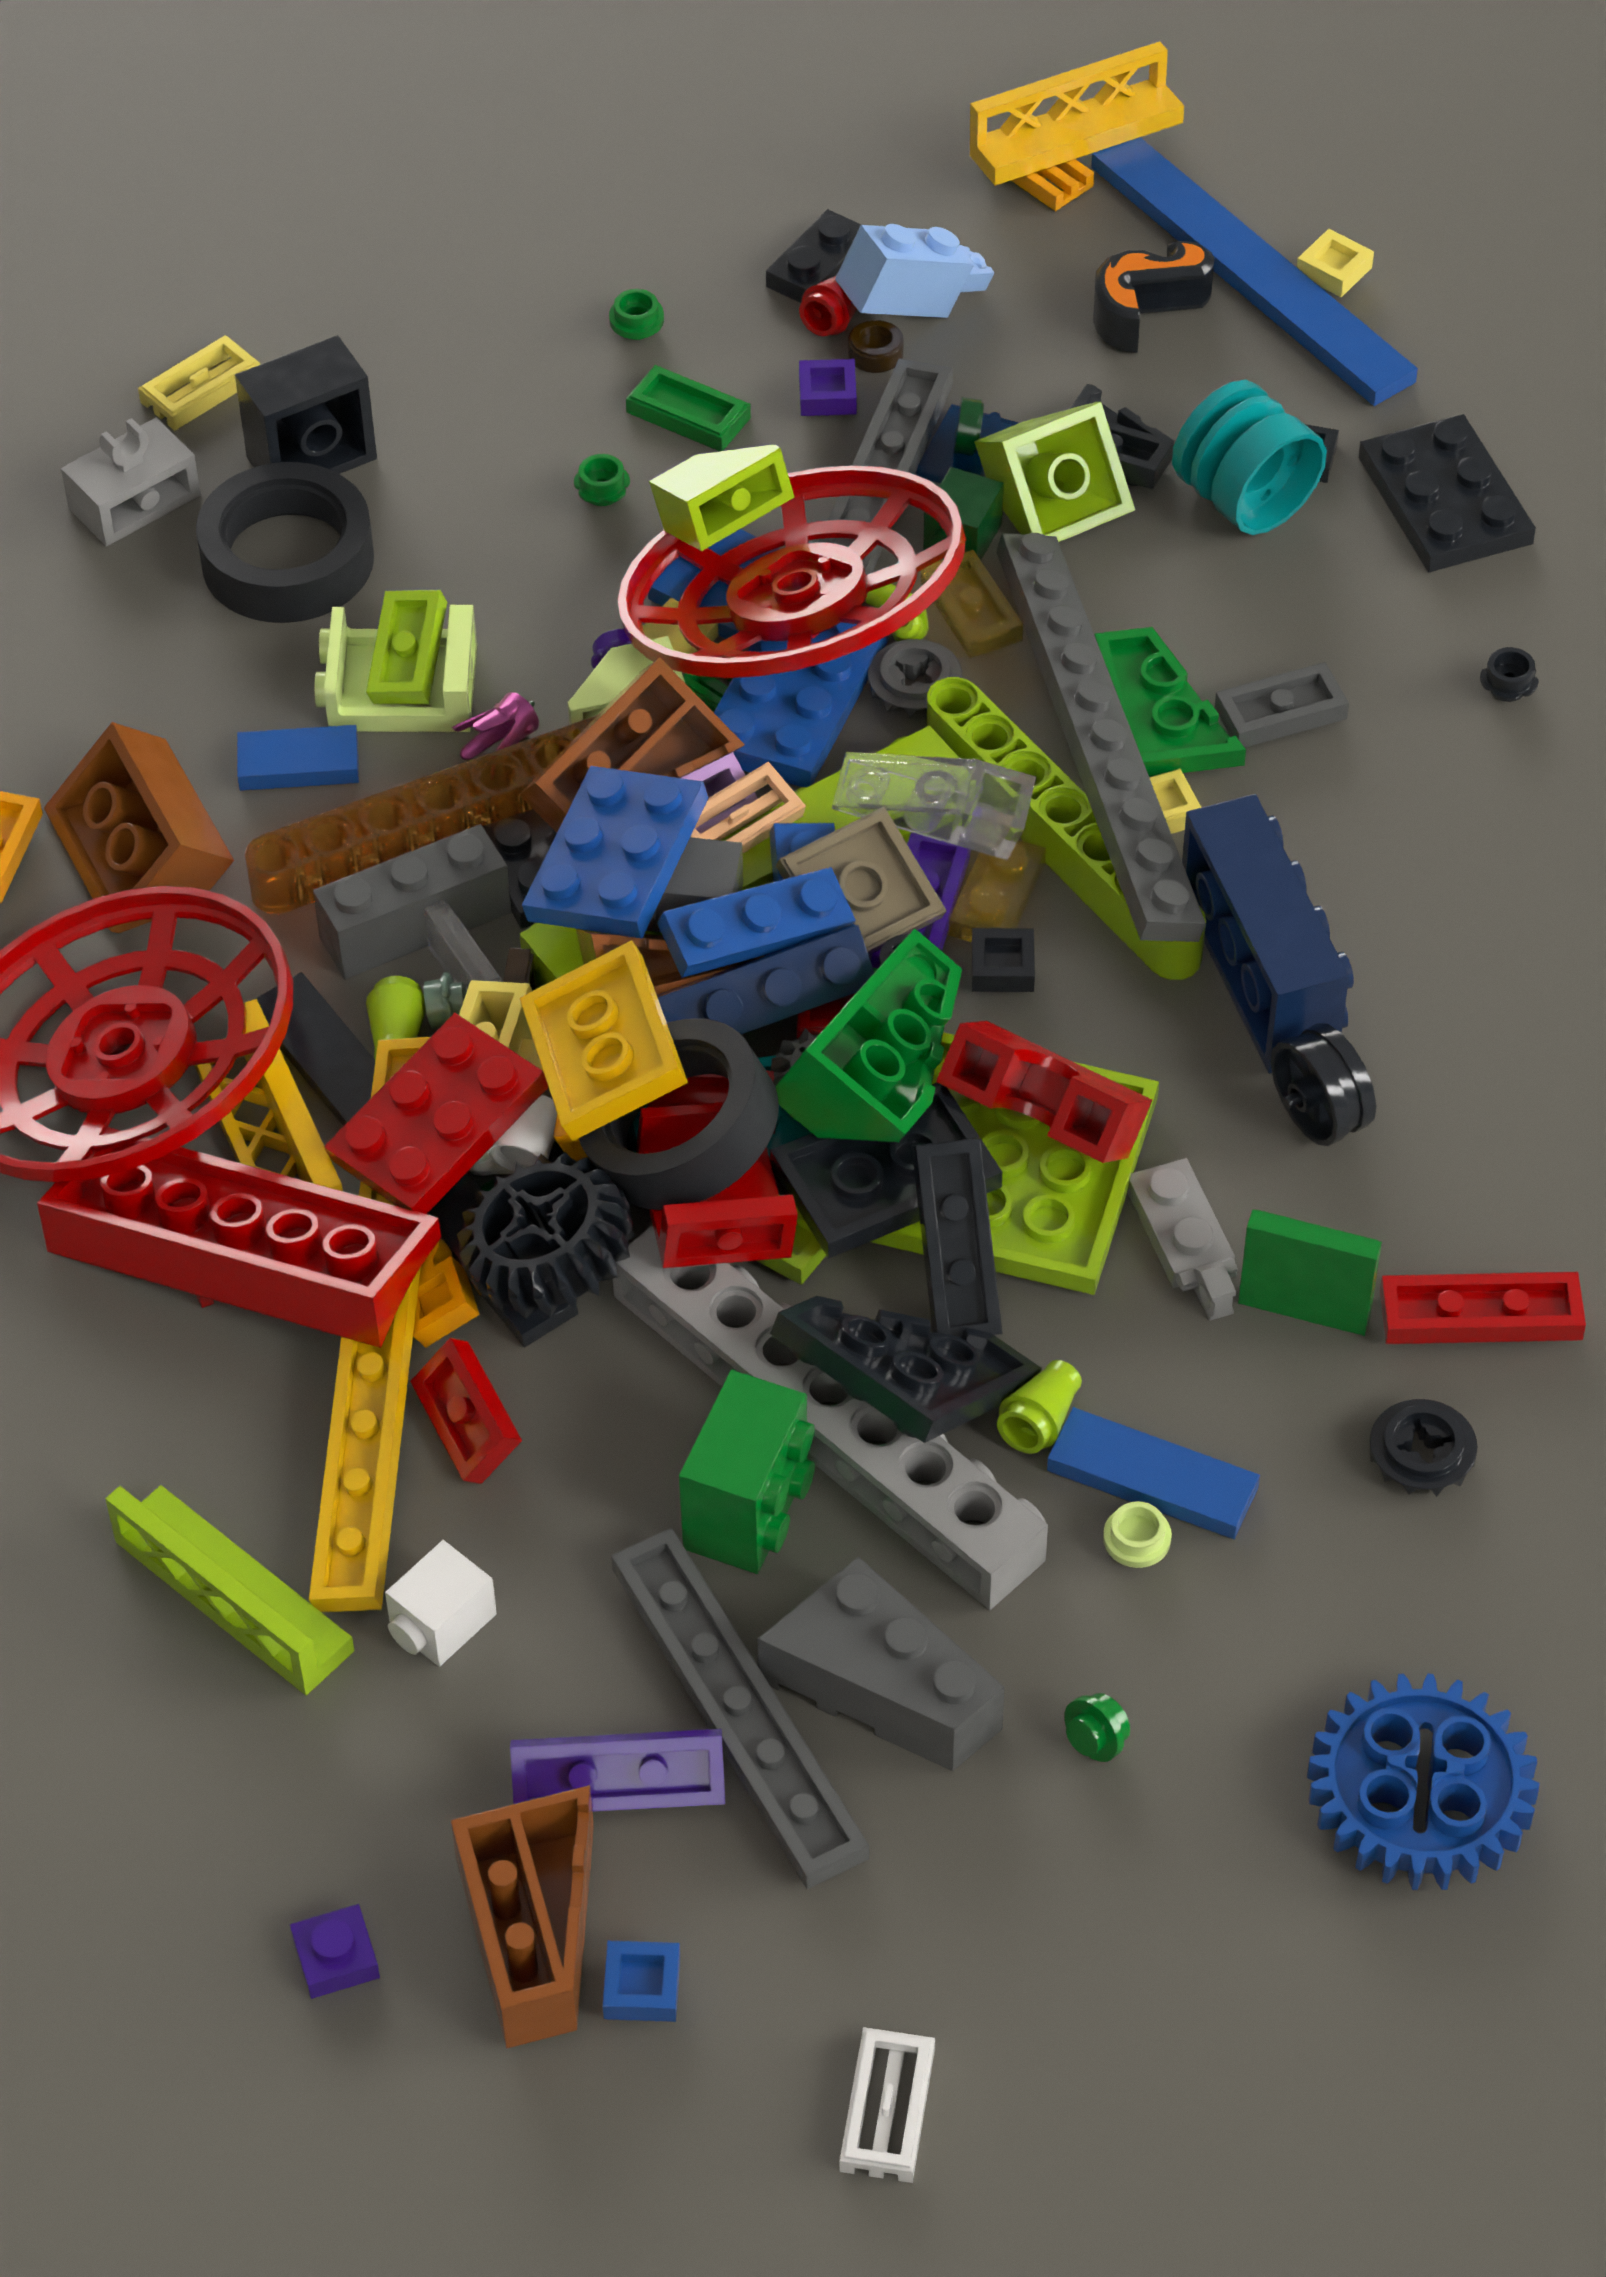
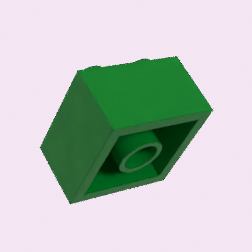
[679,1369,815,1574]

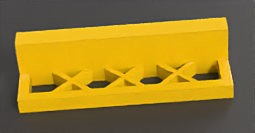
[970,41,1184,186]
[194,999,343,1191]

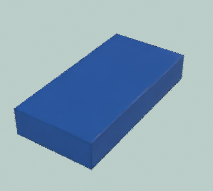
[237,725,359,791]

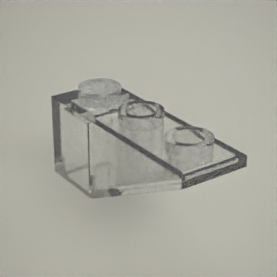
[831,752,1036,860]

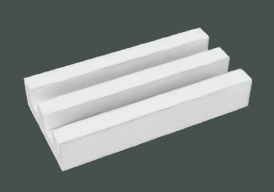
[839,2027,935,2183]

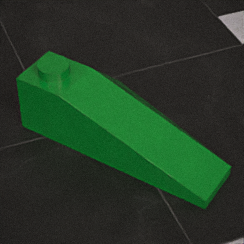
[775,928,962,1142]

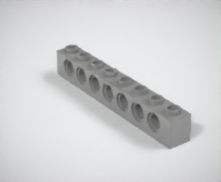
[613,1226,1048,1611]

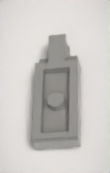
[1127,1158,1238,1321]

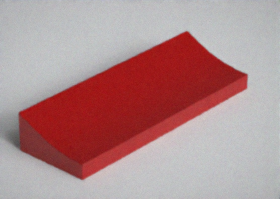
[37,1127,441,1348]

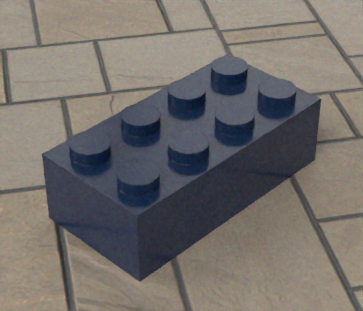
[1182,794,1354,1074]

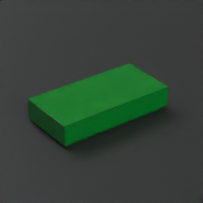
[626,365,751,451]

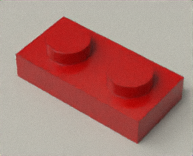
[410,1338,522,1484]

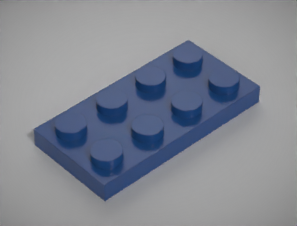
[714,623,889,787]

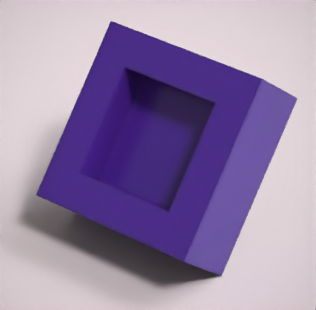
[799,359,857,416]
[290,1904,380,1999]

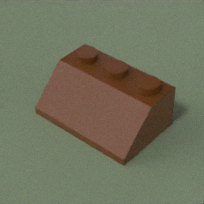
[44,722,234,933]

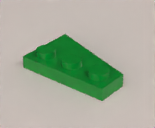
[1094,627,1246,777]

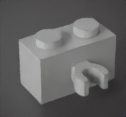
[61,417,201,547]

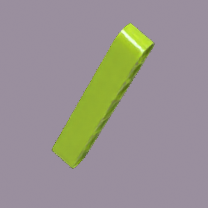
[926,677,1206,980]

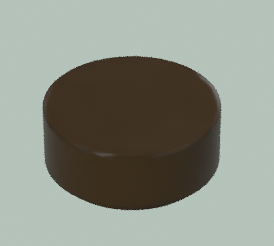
[848,320,904,373]

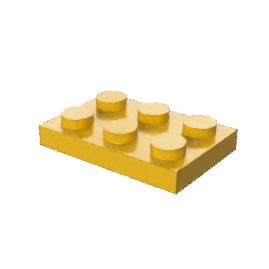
[519,940,688,1141]

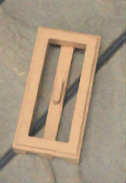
[690,761,806,853]

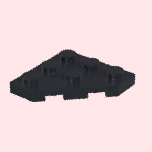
[770,1296,1042,1443]

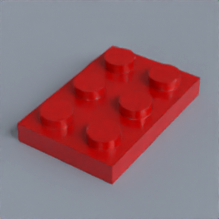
[324,1013,549,1214]

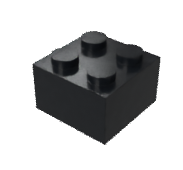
[235,335,377,474]

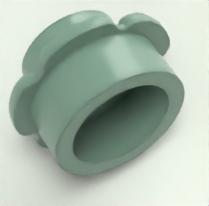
[424,972,467,1030]

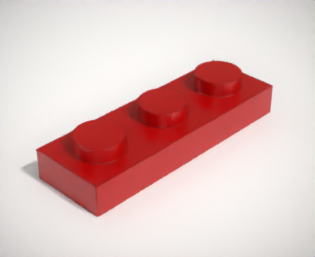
[1380,1272,1586,1344]

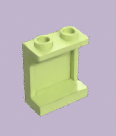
[314,605,477,732]

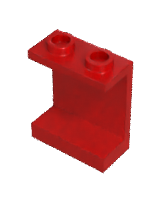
[636,1102,798,1268]

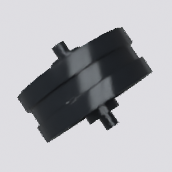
[1270,1023,1377,1146]

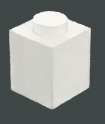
[385,1540,497,1667]

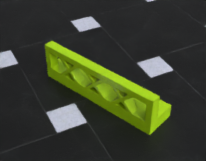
[105,1485,355,1696]

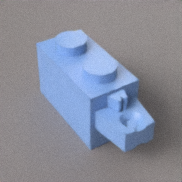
[835,224,994,318]

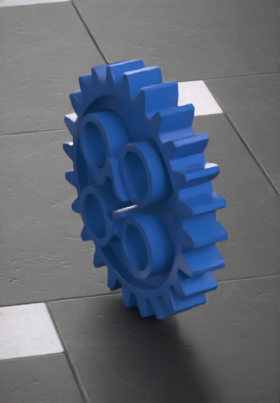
[1307,1673,1540,1890]

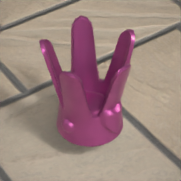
[452,692,539,777]

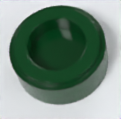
[953,397,984,456]

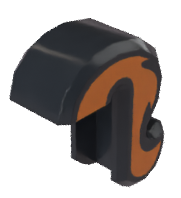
[1093,241,1215,353]

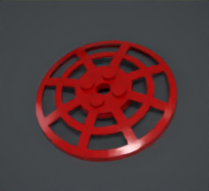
[618,465,966,678]
[0,886,293,1182]

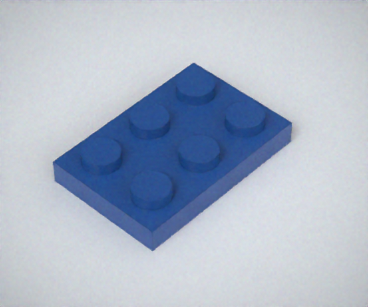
[522,766,708,939]

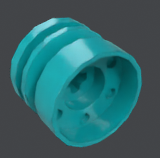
[1172,379,1327,535]

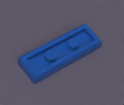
[1047,1407,1260,1540]

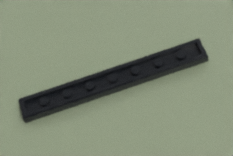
[255,972,578,1348]

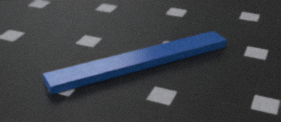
[1091,137,1418,406]

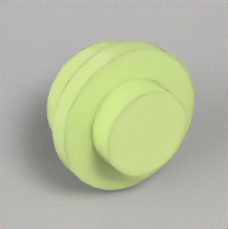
[1103,1501,1172,1568]

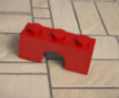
[936,1020,1153,1163]

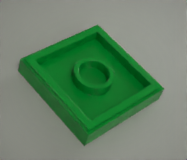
[1238,1209,1382,1336]

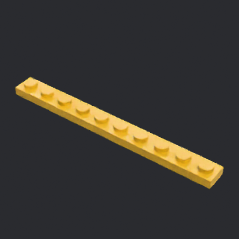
[309,1037,430,1612]

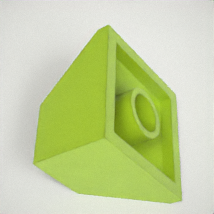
[974,402,1135,542]

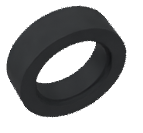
[196,462,374,623]
[579,1018,779,1210]

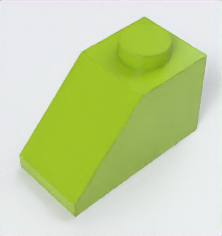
[649,444,794,551]

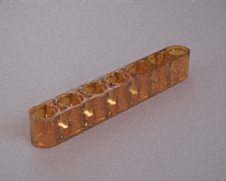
[244,715,597,914]

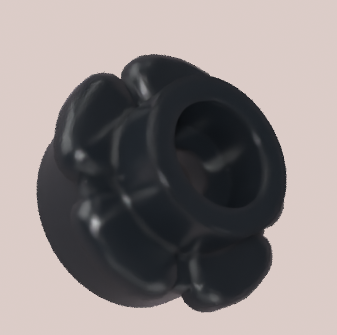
[1480,647,1539,702]

